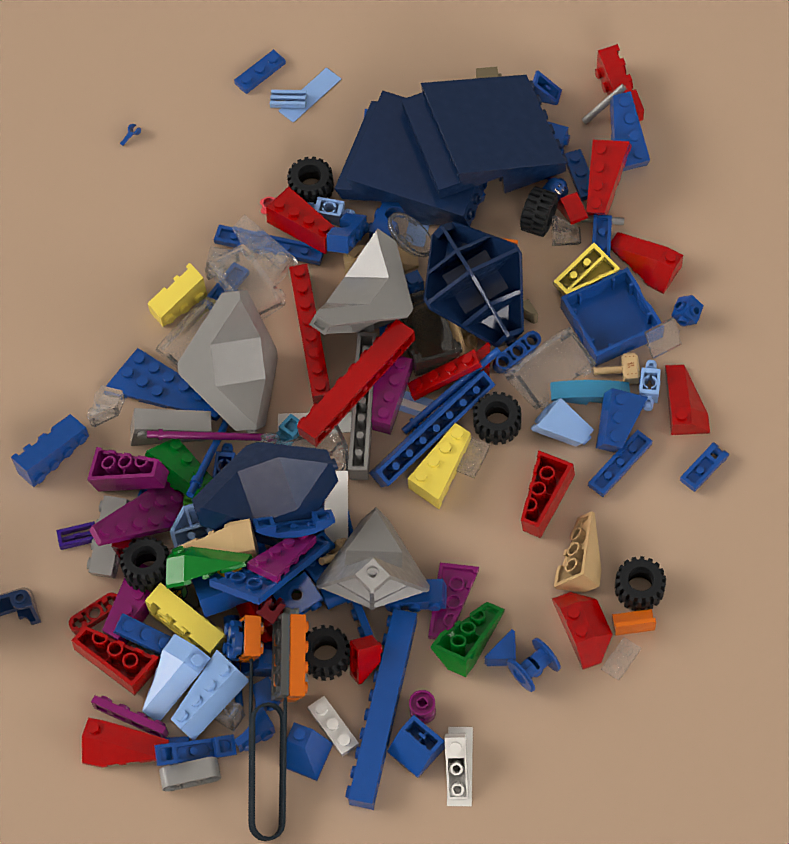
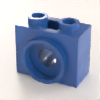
[273,572,324,615]

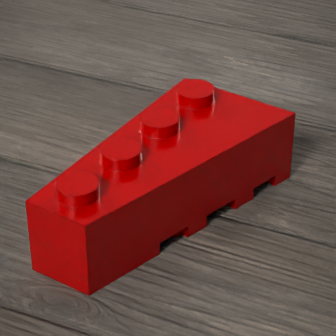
[595,44,644,121]
[586,139,632,215]
[266,186,334,254]
[521,450,575,538]
[71,626,160,696]

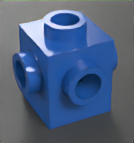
[671,295,704,326]

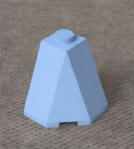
[531,398,594,447]

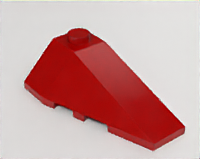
[665,365,710,435]
[82,717,170,768]

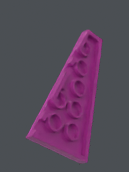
[89,481,184,546]

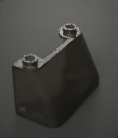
[399,290,462,376]

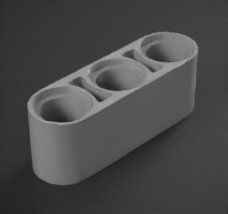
[159,757,221,792]

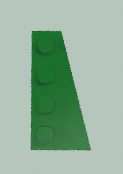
[145,439,213,503]

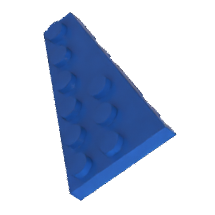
[103,348,221,421]
[209,538,330,605]

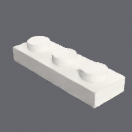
[308,696,359,757]

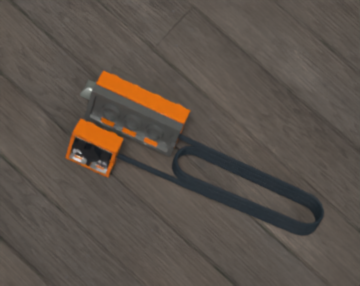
[235,607,309,841]

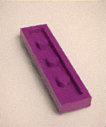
[91,695,169,738]

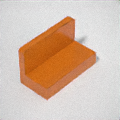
[612,609,656,636]

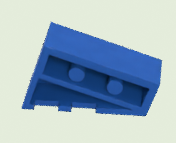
[596,388,648,453]

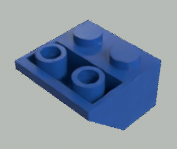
[387,715,445,778]

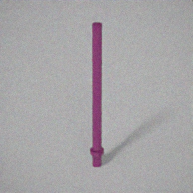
[147,429,275,441]

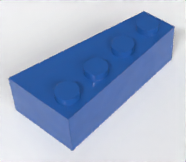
[610,91,650,172]
[11,414,89,487]

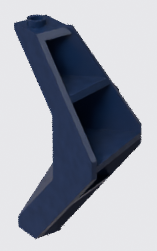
[424,221,524,348]
[192,442,338,546]

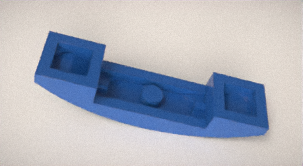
[253,509,335,538]
[154,734,237,766]

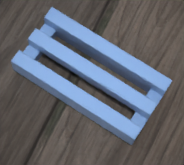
[270,90,307,108]

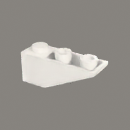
[445,733,469,800]

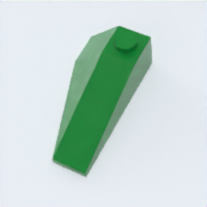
[166,546,253,589]
[431,602,505,677]

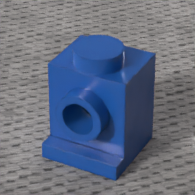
[405,270,425,301]

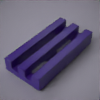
[56,521,95,550]

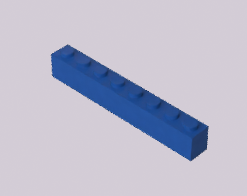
[369,370,496,487]

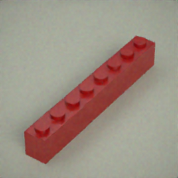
[289,264,330,404]
[297,319,415,447]

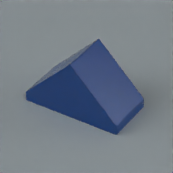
[533,70,562,105]
[484,629,516,666]

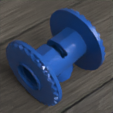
[507,638,561,692]

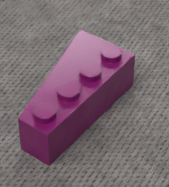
[371,356,413,435]
[87,447,169,492]
[102,564,166,645]

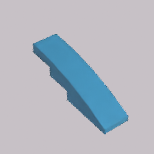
[550,380,630,405]

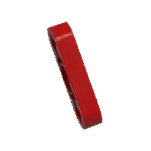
[69,592,117,634]

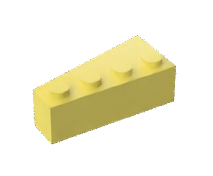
[408,423,471,509]
[145,582,226,658]

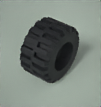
[287,157,334,204]
[520,186,558,237]
[473,392,522,445]
[120,537,170,592]
[615,556,666,611]
[305,625,350,681]

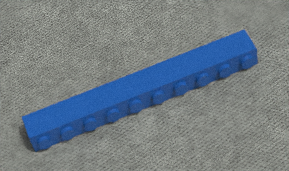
[345,609,418,810]

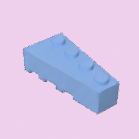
[171,650,249,741]

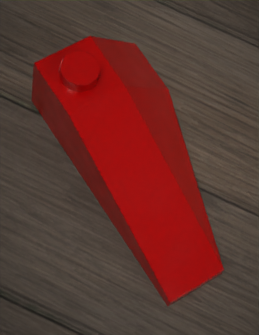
[611,232,684,294]

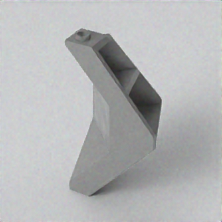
[309,229,413,335]
[177,290,278,433]
[316,507,430,610]

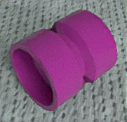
[409,690,436,724]

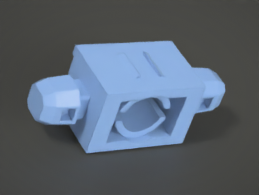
[307,197,355,226]
[639,360,661,411]

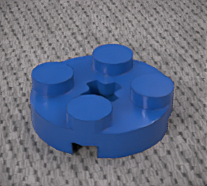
[223,620,243,661]

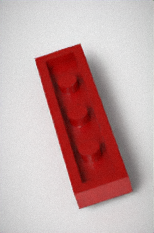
[407,349,482,401]

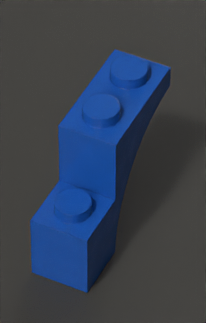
[234,676,282,752]

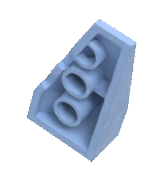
[142,634,211,721]

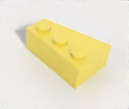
[553,243,620,295]
[147,263,207,327]

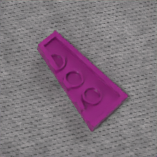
[247,534,316,583]
[428,562,479,640]

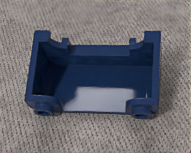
[0,587,41,625]

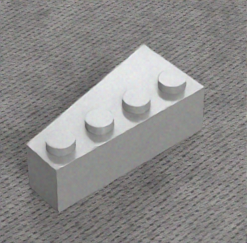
[130,408,212,446]
[87,495,130,579]

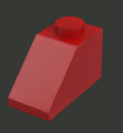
[350,635,383,685]

